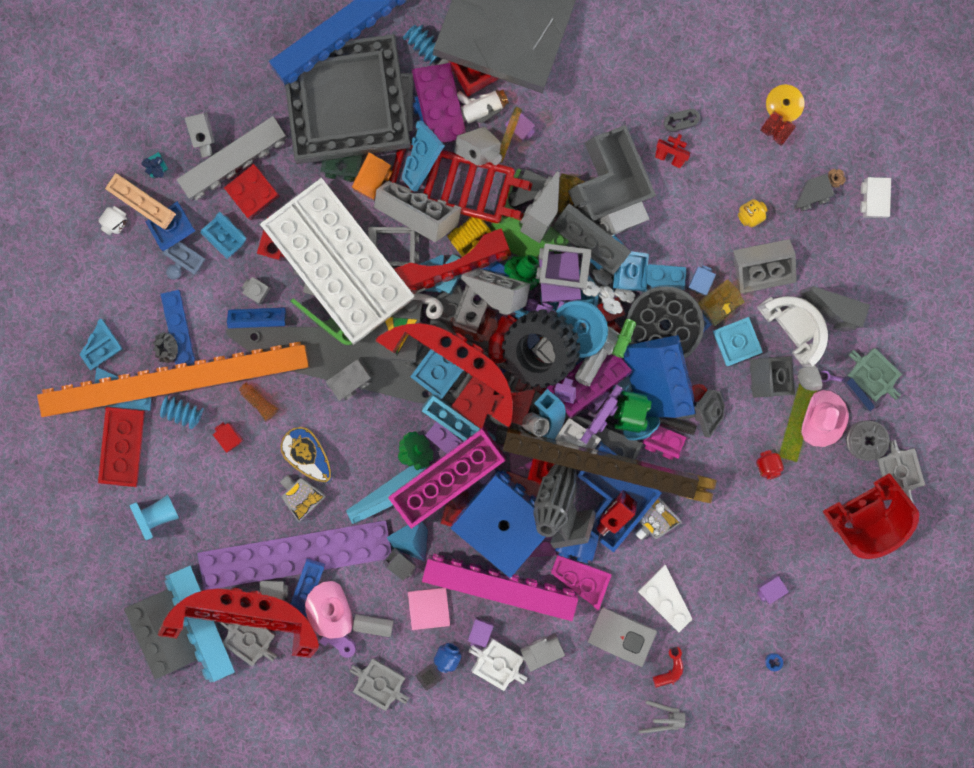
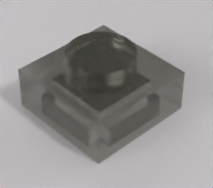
[415,664,442,691]

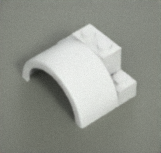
[757,296,828,367]

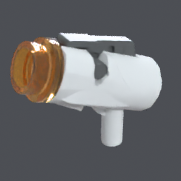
[457,89,509,124]

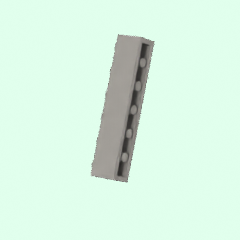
[176,116,287,201]

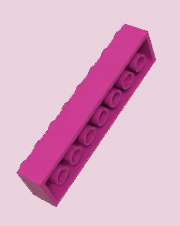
[422,553,578,621]

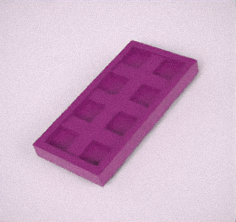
[412,63,466,143]
[547,354,632,419]

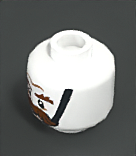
[99,206,128,235]

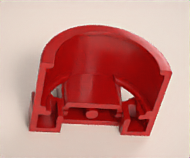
[823,473,919,559]

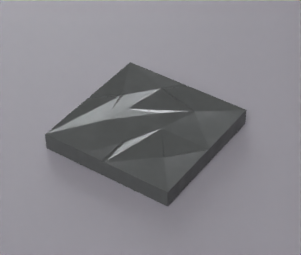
[433,0,576,94]
[281,34,411,164]

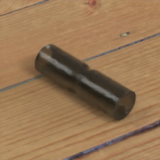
[658,417,697,436]

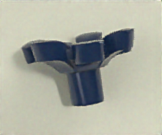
[141,156,164,178]

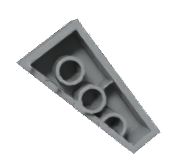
[374,181,461,243]

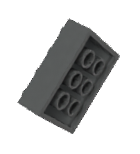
[799,286,870,332]
[124,589,197,679]

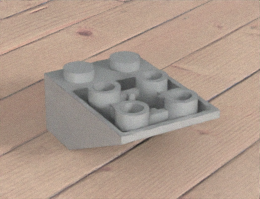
[520,171,559,243]

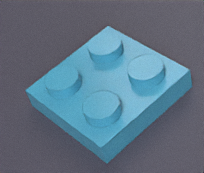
[712,317,763,367]

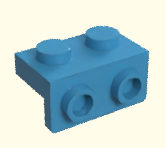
[200,212,246,260]

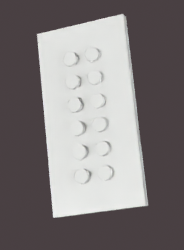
[260,178,415,345]

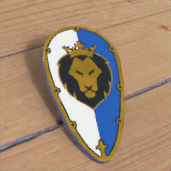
[281,427,332,483]

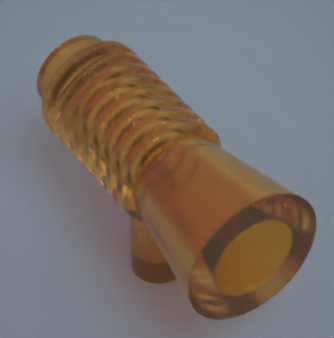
[239,382,279,422]

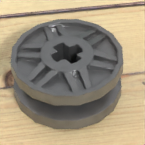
[846,420,890,461]

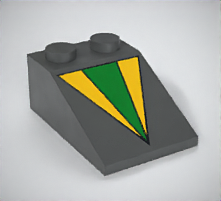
[377,300,424,362]

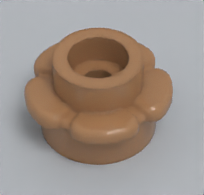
[828,169,846,188]

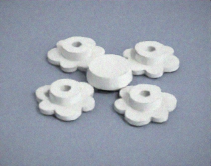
[581,269,635,314]

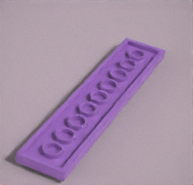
[197,520,392,590]

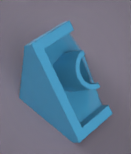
[387,521,428,562]

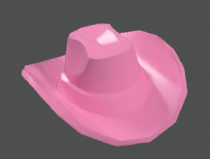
[801,390,849,447]
[305,581,354,639]

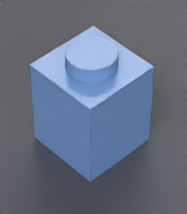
[687,265,716,296]

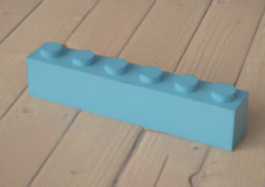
[165,566,235,682]

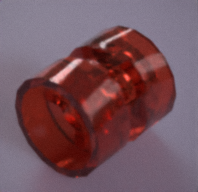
[760,110,796,146]

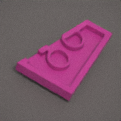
[551,554,612,610]

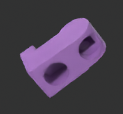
[319,635,356,658]

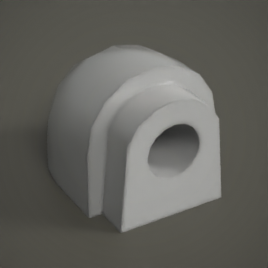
[797,365,822,391]

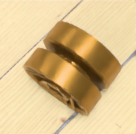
[678,472,717,503]

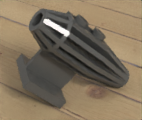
[533,464,596,549]

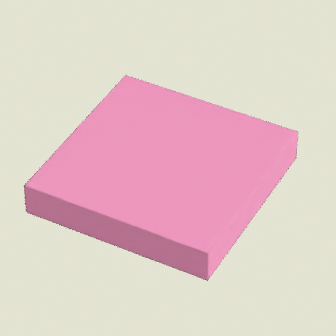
[408,587,450,630]

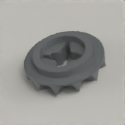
[152,332,178,363]

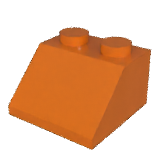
[352,153,393,201]

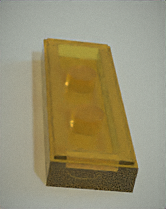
[499,106,522,163]

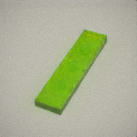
[779,383,817,462]

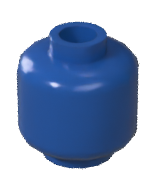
[434,643,462,673]

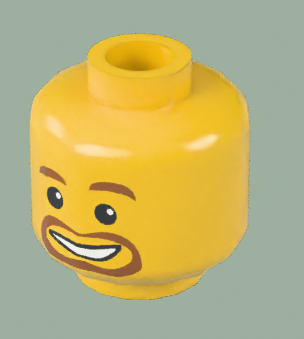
[738,199,768,228]

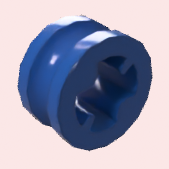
[765,653,783,672]

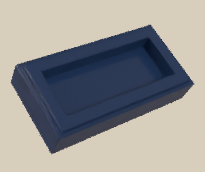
[841,376,875,411]

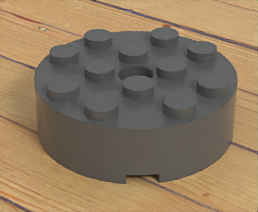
[626,285,704,358]

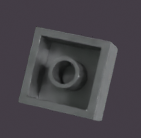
[326,357,374,401]

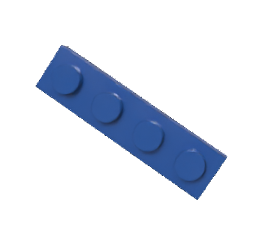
[160,290,195,366]

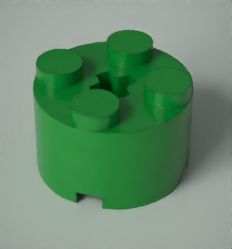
[614,391,651,433]

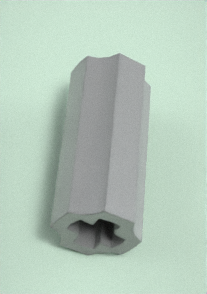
[575,348,608,386]
[353,614,394,637]

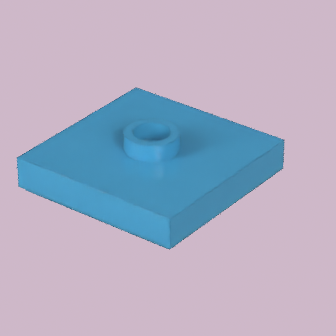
[613,251,649,292]

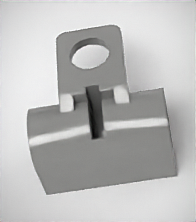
[520,633,565,672]

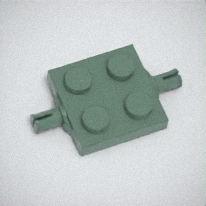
[847,348,902,402]

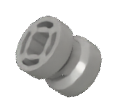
[522,412,549,437]

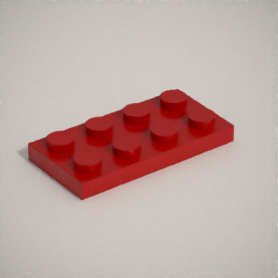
[98,407,145,487]

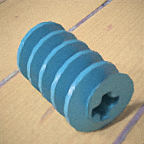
[403,24,440,66]
[160,394,204,429]

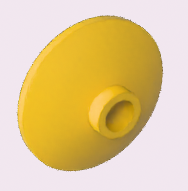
[766,84,804,123]

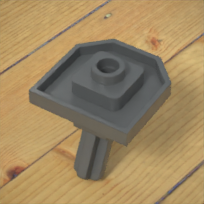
[677,389,725,438]

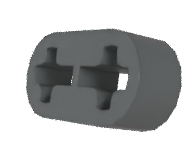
[663,109,700,132]

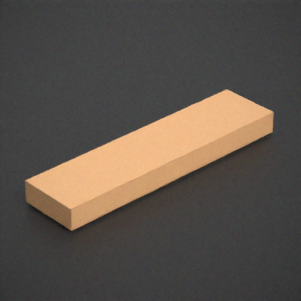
[105,173,176,230]

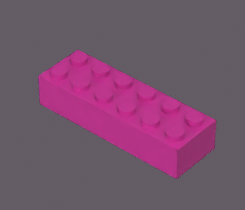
[388,426,506,529]

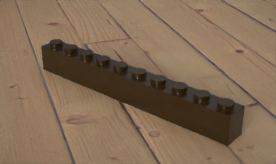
[503,428,699,499]

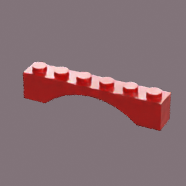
[394,228,511,294]

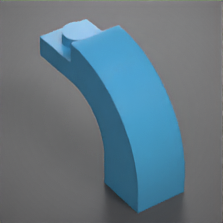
[529,389,566,439]

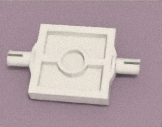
[469,638,527,691]

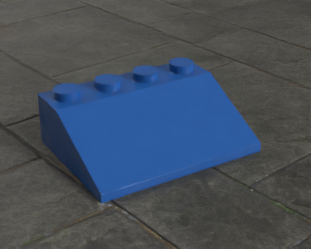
[624,335,696,418]

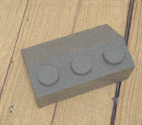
[733,239,796,294]

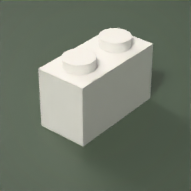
[860,177,891,218]

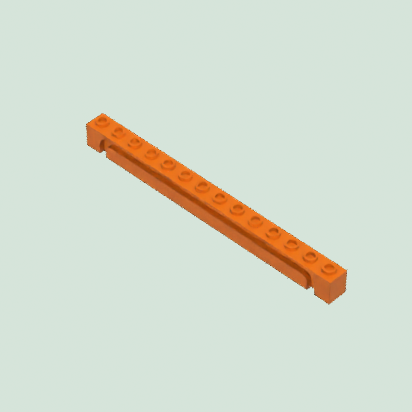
[37,342,310,417]

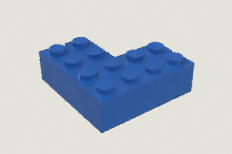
[577,442,662,552]

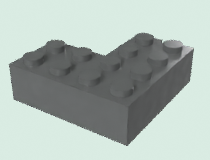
[568,125,656,222]

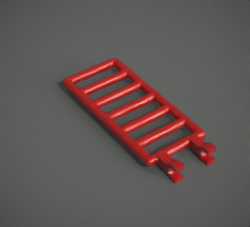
[389,141,533,224]

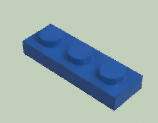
[227,307,286,328]
[290,558,325,617]

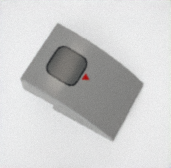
[588,607,657,667]

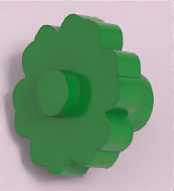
[504,255,540,290]
[398,431,433,470]

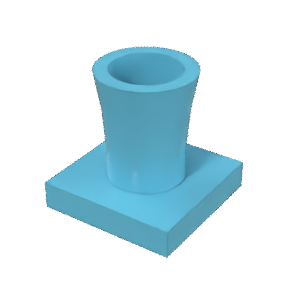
[129,495,179,541]

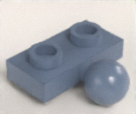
[163,241,206,280]

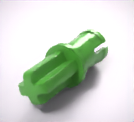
[612,319,636,358]

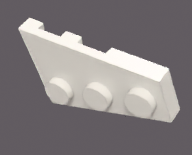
[638,565,692,632]

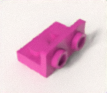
[642,426,687,461]

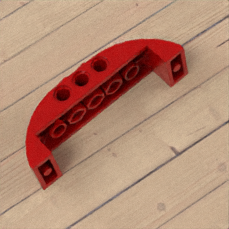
[376,323,513,427]
[158,588,319,658]

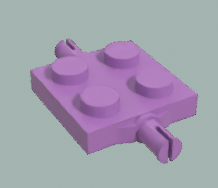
[580,385,623,444]

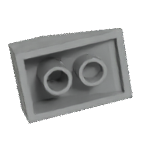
[461,268,530,314]

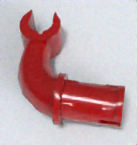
[652,647,684,688]

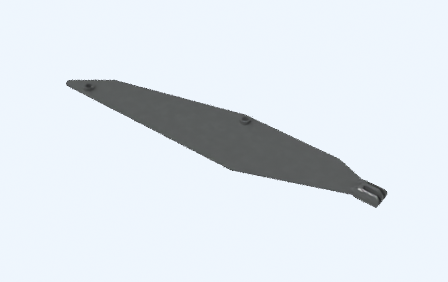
[226,327,539,403]

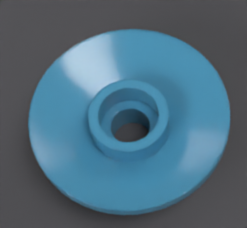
[624,417,660,440]

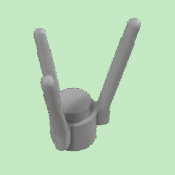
[639,700,685,734]

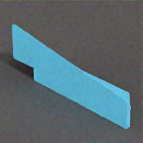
[346,466,427,524]

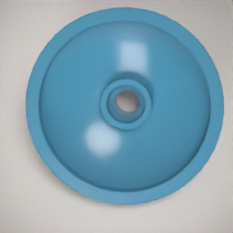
[556,300,608,358]

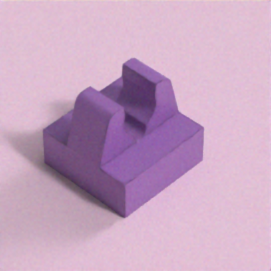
[555,378,576,404]

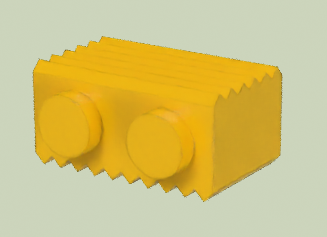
[447,217,491,257]

